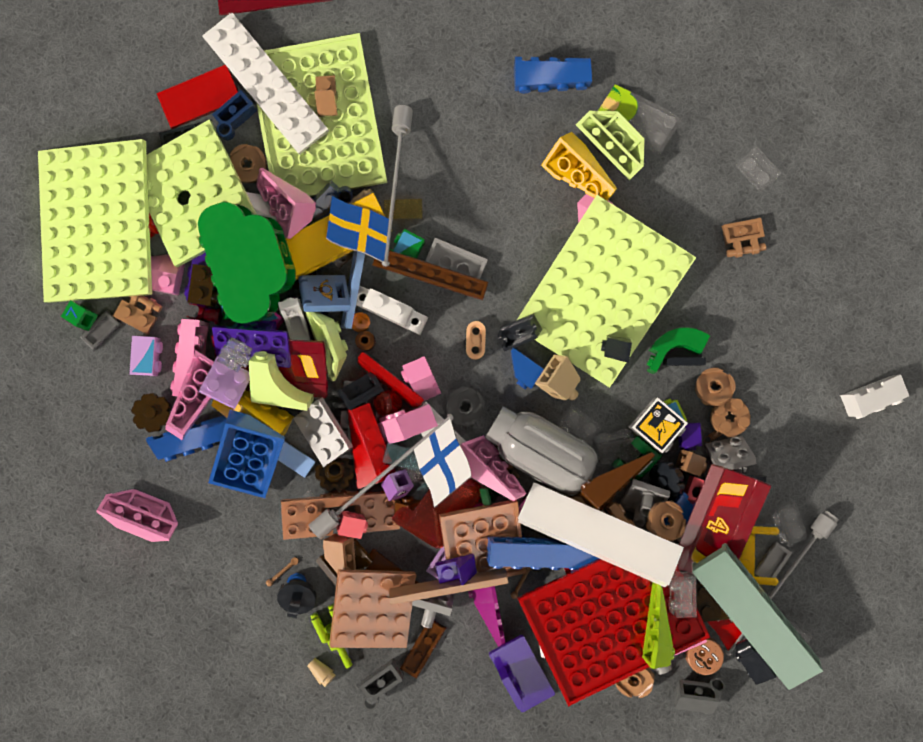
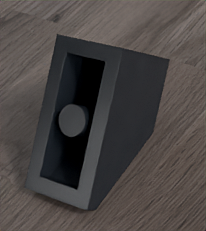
[601,335,632,363]

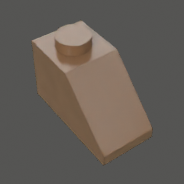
[674,450,707,476]
[323,533,356,574]

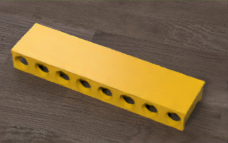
[286,193,392,280]

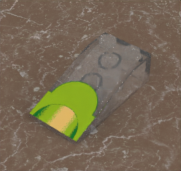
[598,84,683,156]

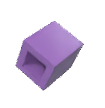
[381,469,414,501]

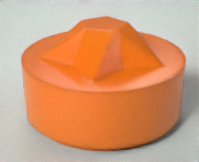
[352,312,370,332]

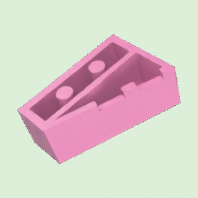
[401,356,441,401]
[377,404,438,445]

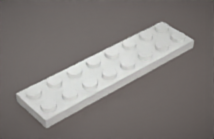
[202,13,329,155]

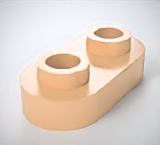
[466,321,486,360]

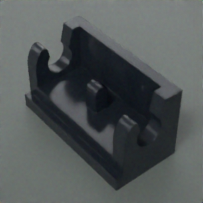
[498,313,542,352]
[337,372,384,410]

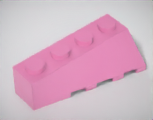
[170,319,209,396]
[165,351,214,440]

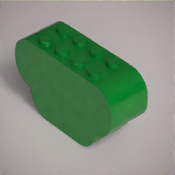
[198,202,296,323]

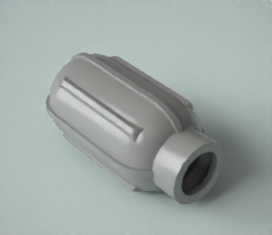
[485,406,598,496]

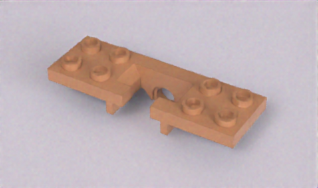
[281,490,400,540]

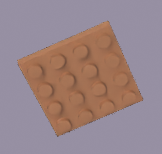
[439,500,527,577]
[329,569,416,648]

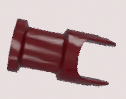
[186,303,222,325]

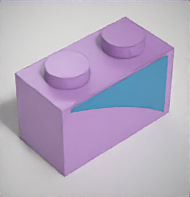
[130,336,163,376]

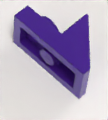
[435,554,477,585]

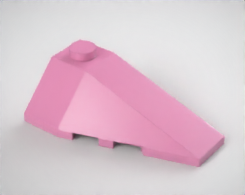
[256,168,316,239]
[151,255,185,295]
[460,435,526,501]

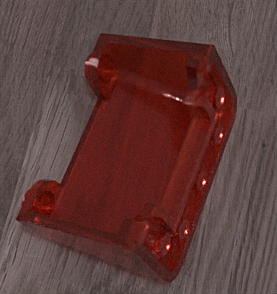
[391,478,481,549]

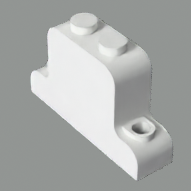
[356,286,428,335]

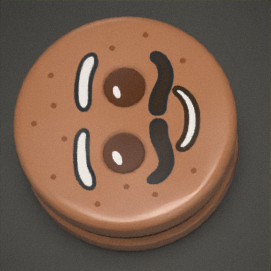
[685,638,724,675]

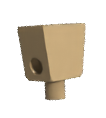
[535,355,580,400]

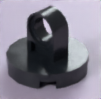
[277,579,317,619]

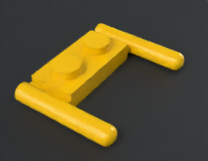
[739,526,779,586]

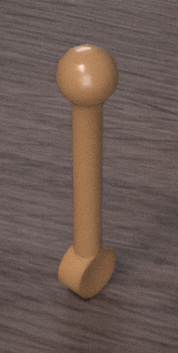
[266,557,299,587]
[511,567,533,599]

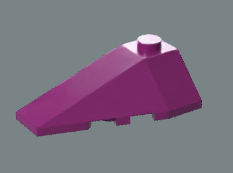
[468,586,505,647]

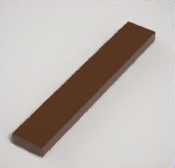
[372,250,488,301]

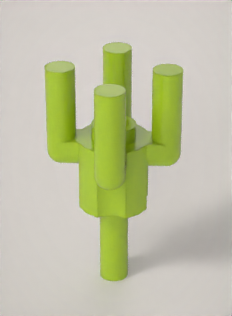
[310,603,353,668]

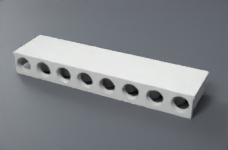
[518,483,684,587]

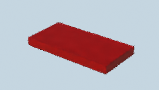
[156,65,238,129]
[358,352,424,409]

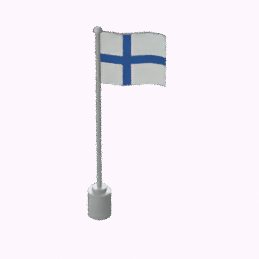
[309,414,472,540]

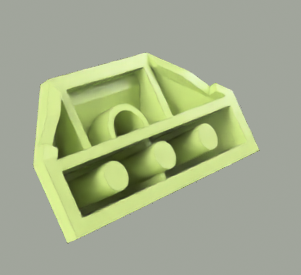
[576,111,644,180]
[304,311,348,382]

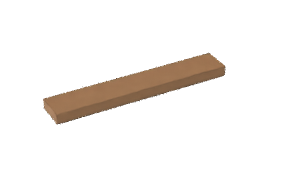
[389,568,508,605]

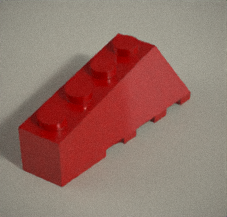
[347,403,396,489]

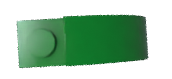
[646,328,710,374]

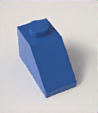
[510,348,544,390]

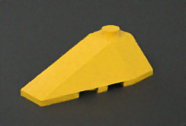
[541,132,617,201]

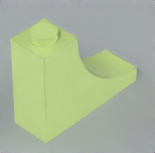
[249,351,313,411]

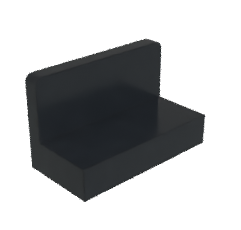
[663,348,706,366]

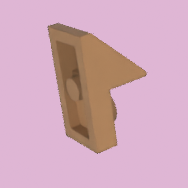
[315,75,338,117]

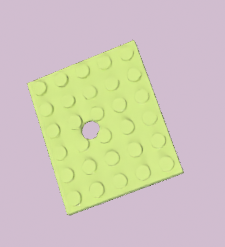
[147,120,257,267]

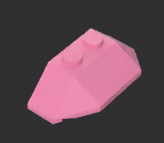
[96,489,178,542]

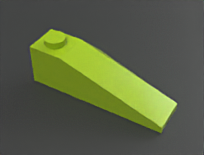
[642,582,675,669]

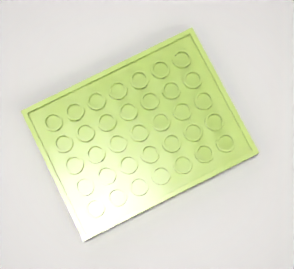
[256,33,387,197]
[38,139,152,303]
[517,195,696,388]

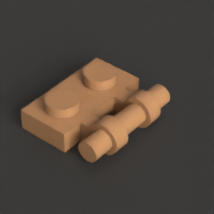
[722,218,766,258]
[113,295,163,335]

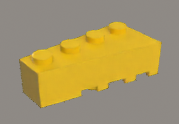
[211,390,294,436]

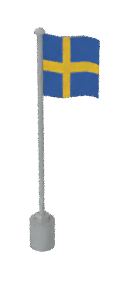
[326,105,413,267]

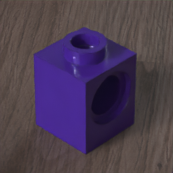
[678,423,702,451]

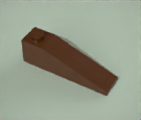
[580,453,655,511]

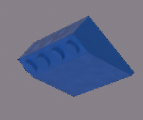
[208,409,285,498]

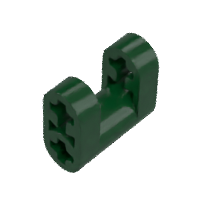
[612,435,663,481]

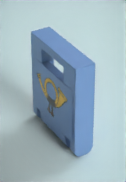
[298,275,351,312]

